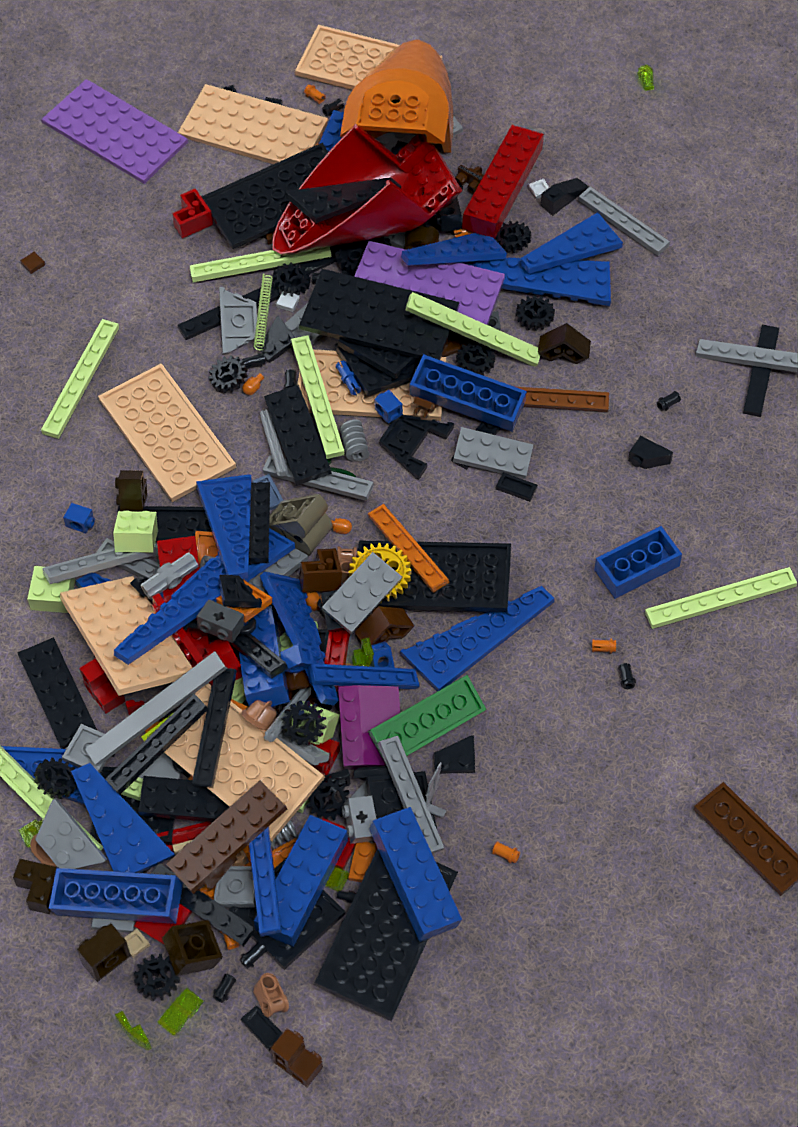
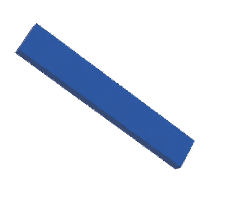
[308,663,420,689]
[249,826,282,936]

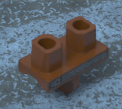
[455,165,484,194]

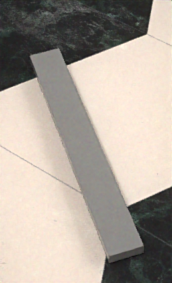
[85,651,227,766]

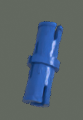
[336,361,361,395]

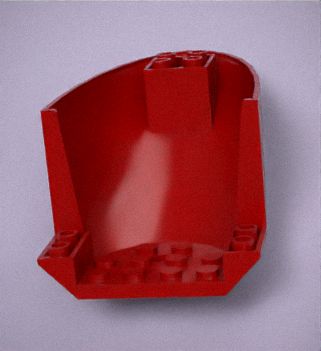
[272,124,462,256]

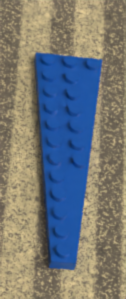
[458,258,611,306]
[114,529,295,665]

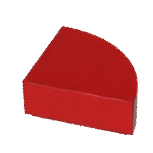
[125,700,145,716]

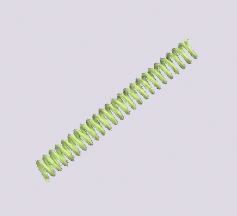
[254,274,273,350]

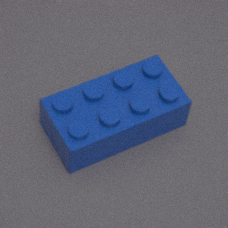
[595,526,682,599]

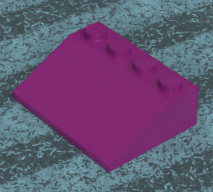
[338,685,400,770]

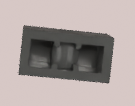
[197,600,244,643]

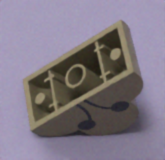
[270,494,333,556]

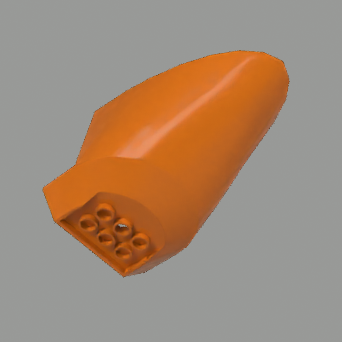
[340,39,453,153]

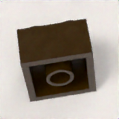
[162,920,223,976]
[77,923,131,982]

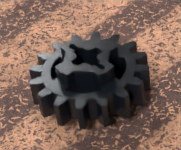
[495,221,531,253]
[272,262,311,297]
[516,295,555,331]
[456,341,495,376]
[208,355,248,393]
[281,700,326,745]
[34,757,77,799]
[307,776,350,820]
[134,954,180,1001]

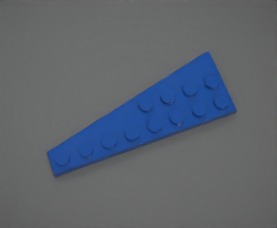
[196,474,251,579]
[260,571,339,705]
[400,586,555,691]

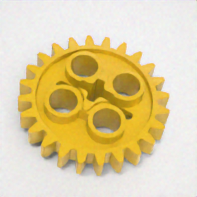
[348,543,412,603]

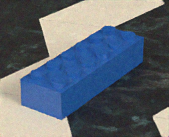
[409,354,527,432]
[239,605,290,707]
[369,807,462,941]
[254,815,348,947]
[49,868,183,924]

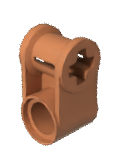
[337,546,357,583]
[253,973,289,1017]

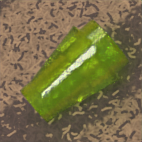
[637,65,654,91]

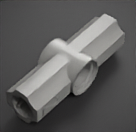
[141,552,199,599]

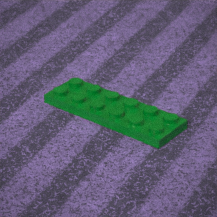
[368,675,487,764]

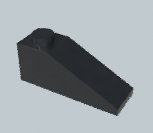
[541,178,589,216]

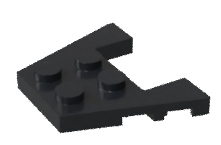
[379,415,454,480]

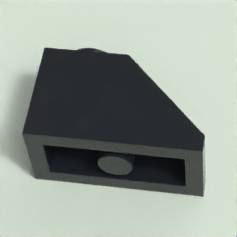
[628,436,673,469]

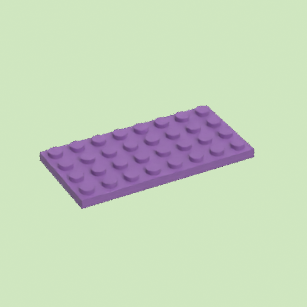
[42,79,188,184]
[355,241,505,325]

